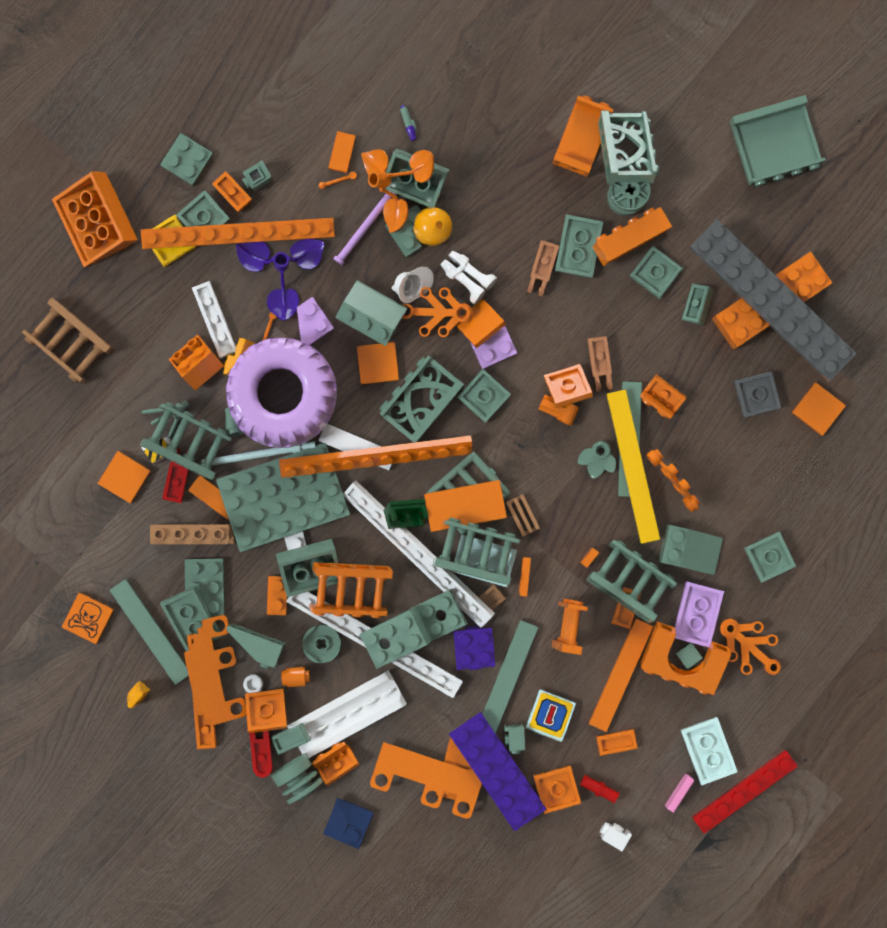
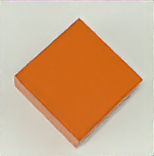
[579,548,599,568]

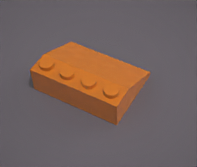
[52,172,138,267]

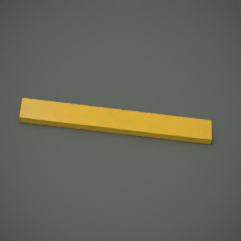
[606,390,660,544]

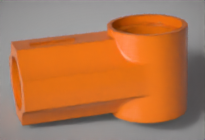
[538,395,579,426]

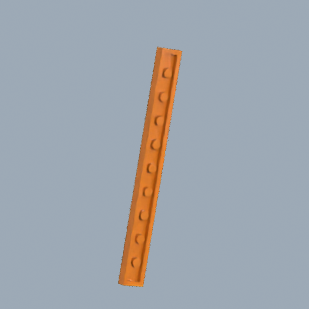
[141,218,335,249]
[279,436,472,478]

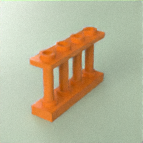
[309,562,393,618]
[551,599,588,655]

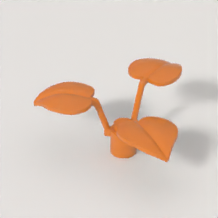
[361,149,434,233]

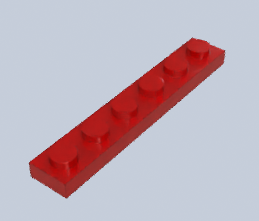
[692,750,798,834]

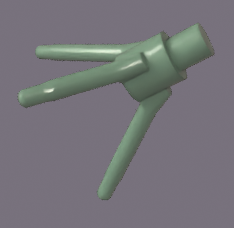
[142,400,190,439]

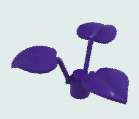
[236,239,324,321]

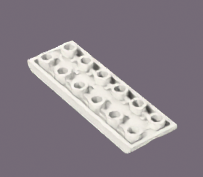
[287,670,407,758]

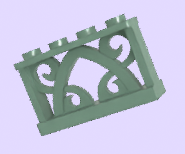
[598,111,659,185]
[380,355,464,443]

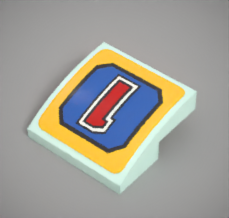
[526,690,576,742]

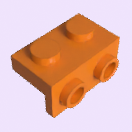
[640,374,687,419]
[312,742,360,786]

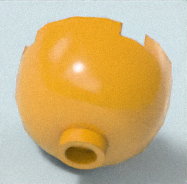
[413,207,452,246]

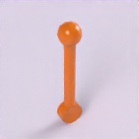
[318,172,357,189]
[262,312,277,341]

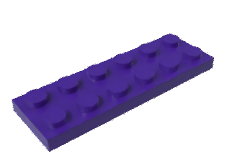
[449,712,546,832]

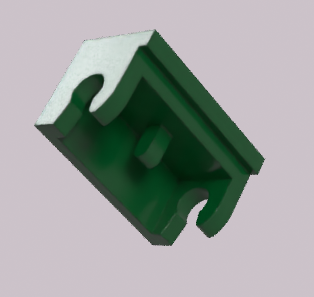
[383,499,428,529]

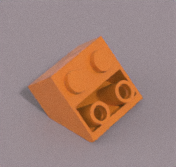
[169,335,224,391]

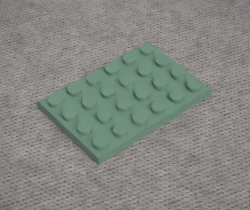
[216,443,350,553]

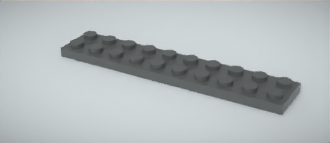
[689,219,857,382]

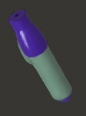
[400,105,417,141]

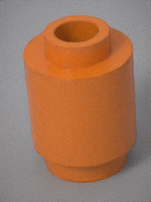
[281,667,310,687]

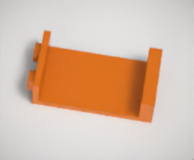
[552,96,614,177]

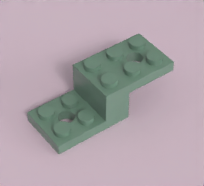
[360,589,468,669]

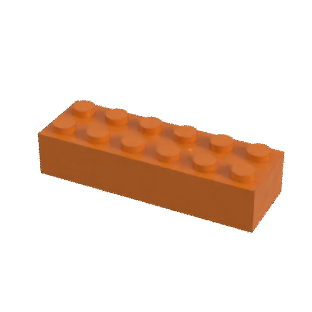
[712,251,832,350]

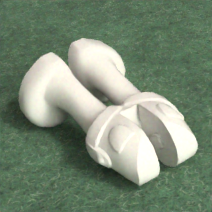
[440,251,497,305]

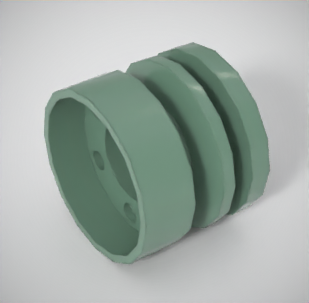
[607,170,651,216]
[271,754,323,804]

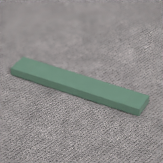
[618,382,642,497]
[109,579,189,685]
[482,620,538,734]

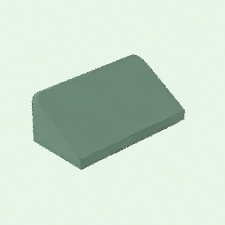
[682,283,714,326]

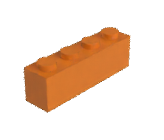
[592,207,672,267]

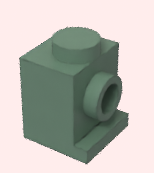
[504,724,525,754]

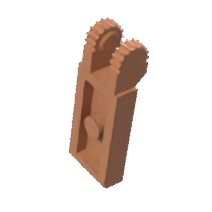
[527,240,559,296]
[587,336,612,392]

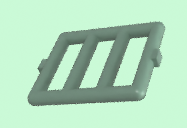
[426,452,510,535]

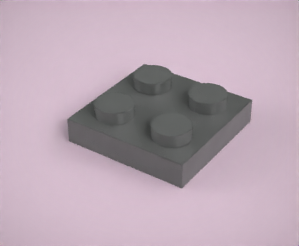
[733,371,781,418]

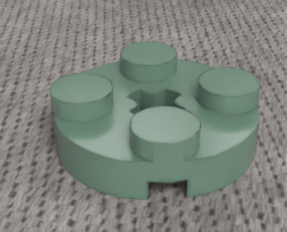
[303,624,341,663]

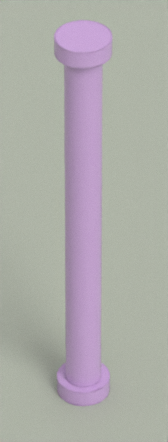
[333,192,397,265]

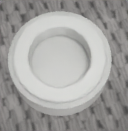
[243,674,263,693]

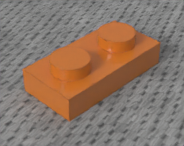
[212,171,252,213]
[267,576,287,615]

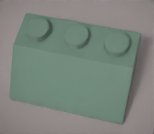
[385,149,450,208]
[335,280,408,346]
[276,539,338,597]

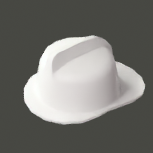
[392,266,434,303]

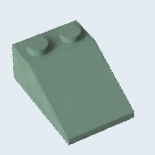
[658,525,723,575]
[226,623,286,670]

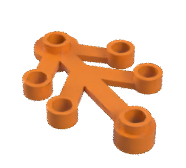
[402,287,473,337]
[646,449,700,512]
[720,619,781,675]

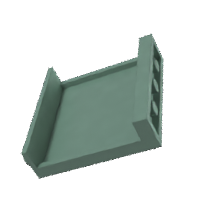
[729,95,826,187]

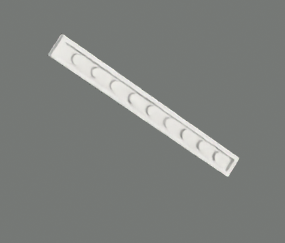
[343,481,495,627]
[286,592,463,698]

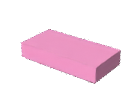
[665,773,694,812]

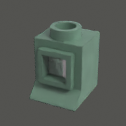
[242,160,274,192]

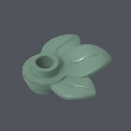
[578,441,616,479]

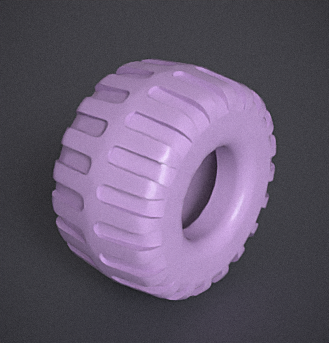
[226,338,337,448]

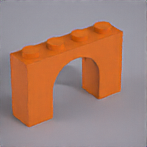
[641,621,731,695]

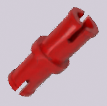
[580,774,620,804]

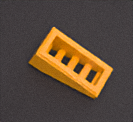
[127,681,150,709]

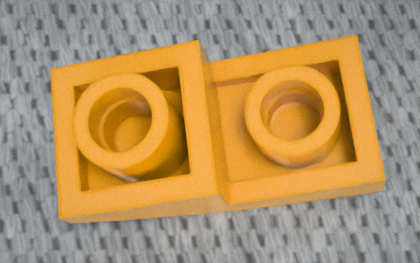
[223,338,255,375]

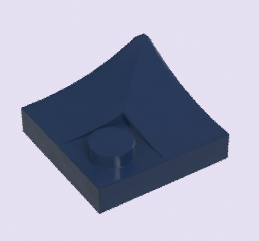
[323,798,374,849]

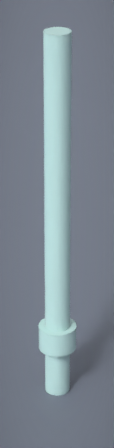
[201,441,316,466]

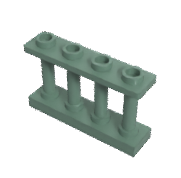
[139,402,232,480]
[432,518,520,585]
[586,540,678,623]

